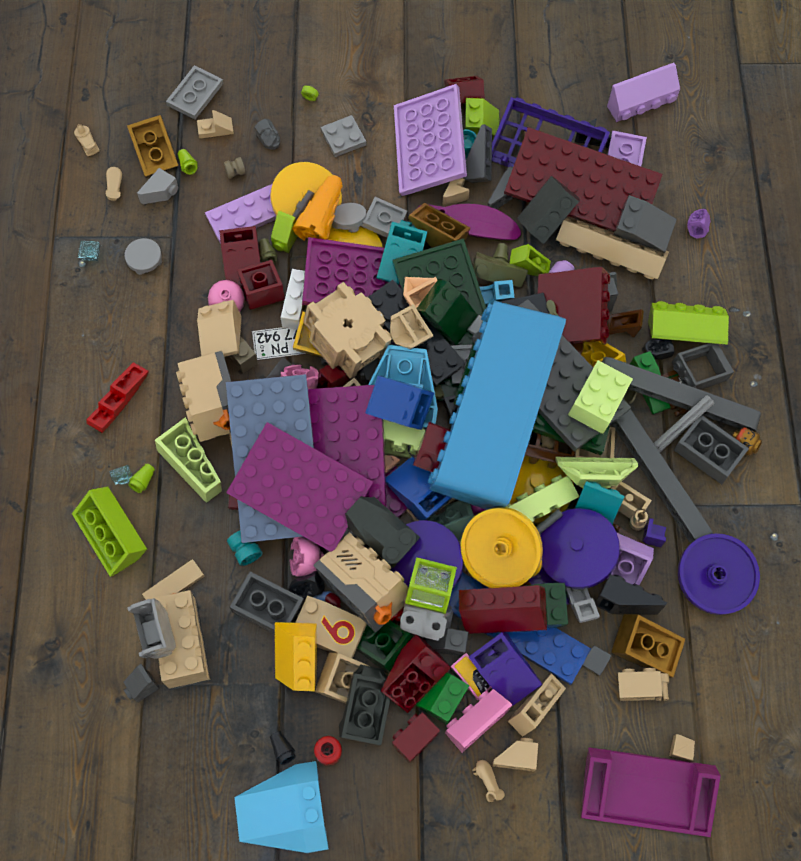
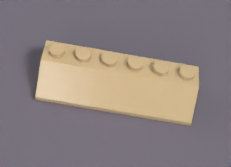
[556,216,669,280]

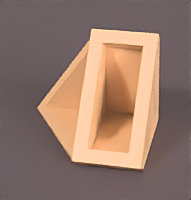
[403,277,437,308]

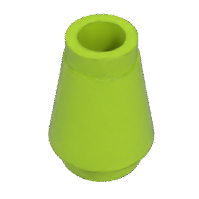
[177,149,198,175]
[128,464,155,493]

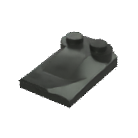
[345,496,420,568]
[339,664,390,746]

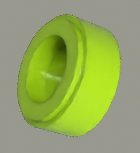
[301,86,319,101]

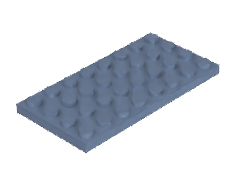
[226,374,314,543]

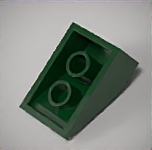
[416,280,478,345]
[522,583,568,628]
[356,620,413,673]

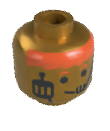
[732,428,762,456]

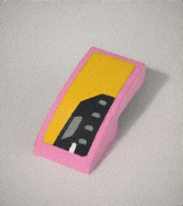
[451,653,492,701]

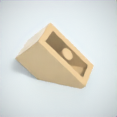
[492,738,538,772]

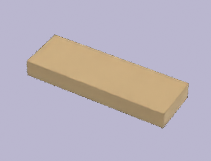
[142,559,204,600]

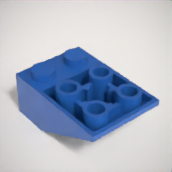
[365,375,434,430]
[386,456,452,520]

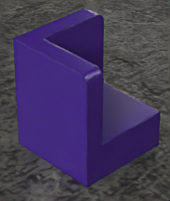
[642,518,666,548]

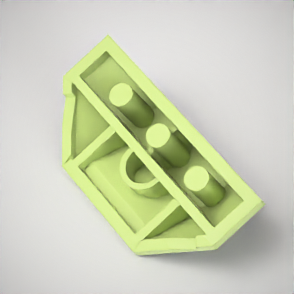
[555,457,638,489]

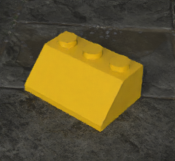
[275,622,317,691]

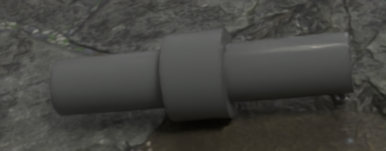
[292,190,314,220]

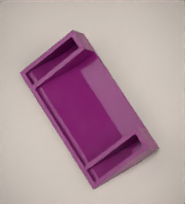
[581,747,721,837]

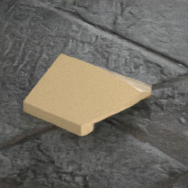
[390,304,433,349]

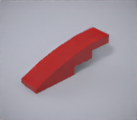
[86,362,149,433]

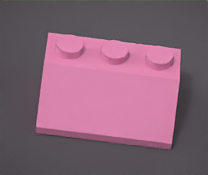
[445,689,512,753]

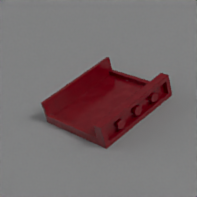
[538,267,610,345]

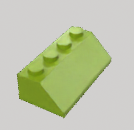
[648,301,729,345]
[72,487,147,577]

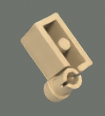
[611,482,652,531]
[618,668,669,701]

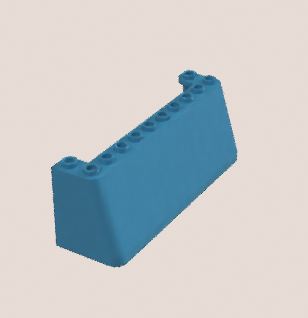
[428,301,566,510]

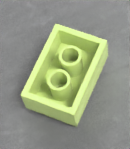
[568,360,633,434]

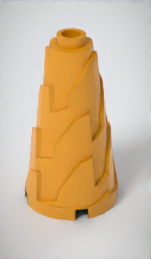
[292,175,343,241]

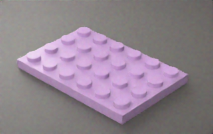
[394,84,467,196]

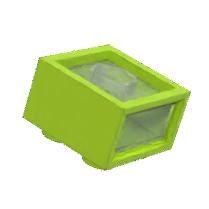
[405,557,457,614]

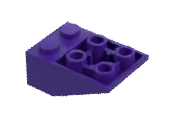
[469,632,543,707]

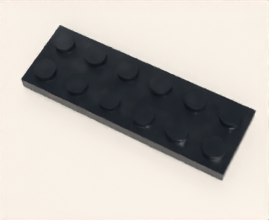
[368,280,465,387]

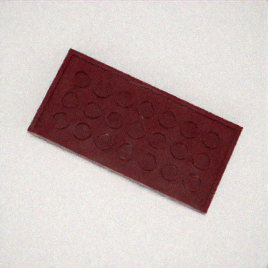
[504,127,663,232]

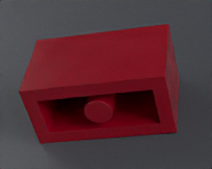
[392,712,440,763]

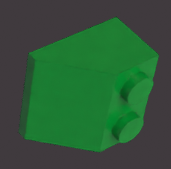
[415,673,470,725]

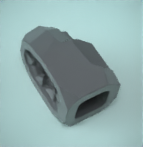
[254,118,280,150]

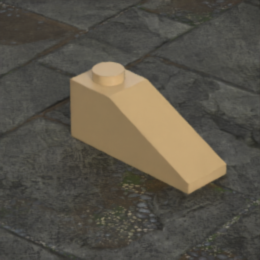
[508,673,566,737]

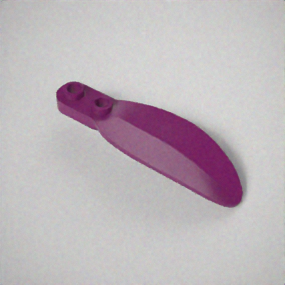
[419,204,521,240]

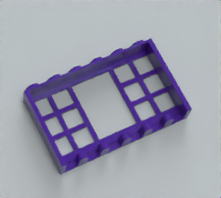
[492,97,610,167]

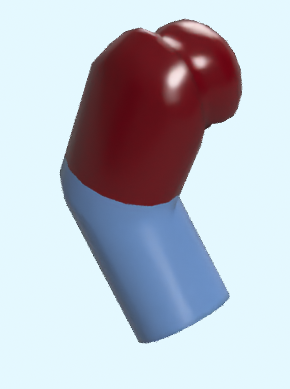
[313,591,341,608]

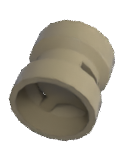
[224,157,246,179]

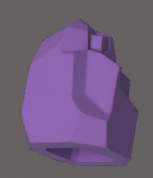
[687,209,711,239]

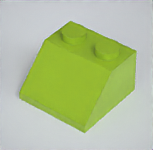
[465,98,499,140]

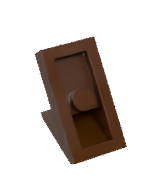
[607,309,644,338]

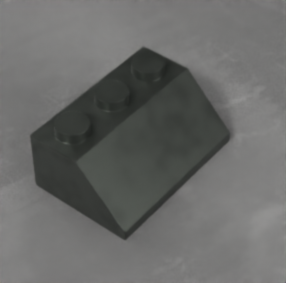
[517,176,580,244]

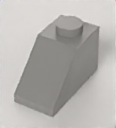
[137,168,179,204]

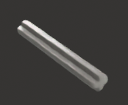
[654,395,714,452]

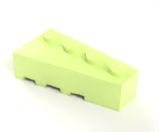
[155,417,222,503]
[383,419,426,458]
[506,475,579,522]

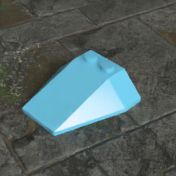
[368,345,438,429]
[235,761,328,853]

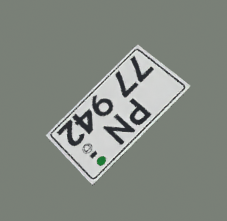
[252,327,306,360]

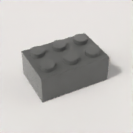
[674,415,749,485]
[230,572,305,634]

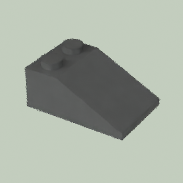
[613,195,677,253]

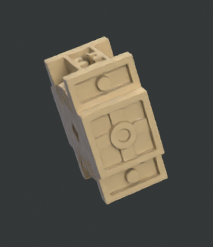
[303,282,392,379]

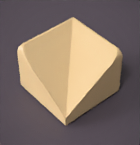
[669,734,695,762]

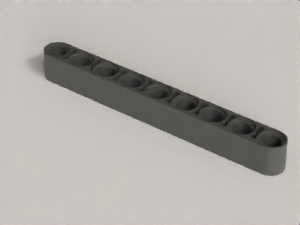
[602,357,761,432]
[612,409,713,544]

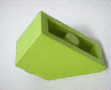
[271,211,298,253]
[509,244,551,276]

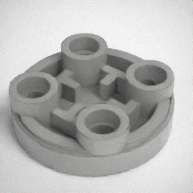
[332,203,367,232]
[125,238,162,275]

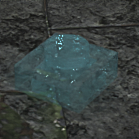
[78,241,100,261]
[109,465,133,485]

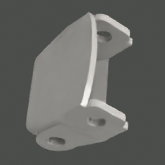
[127,598,176,659]
[400,604,453,641]

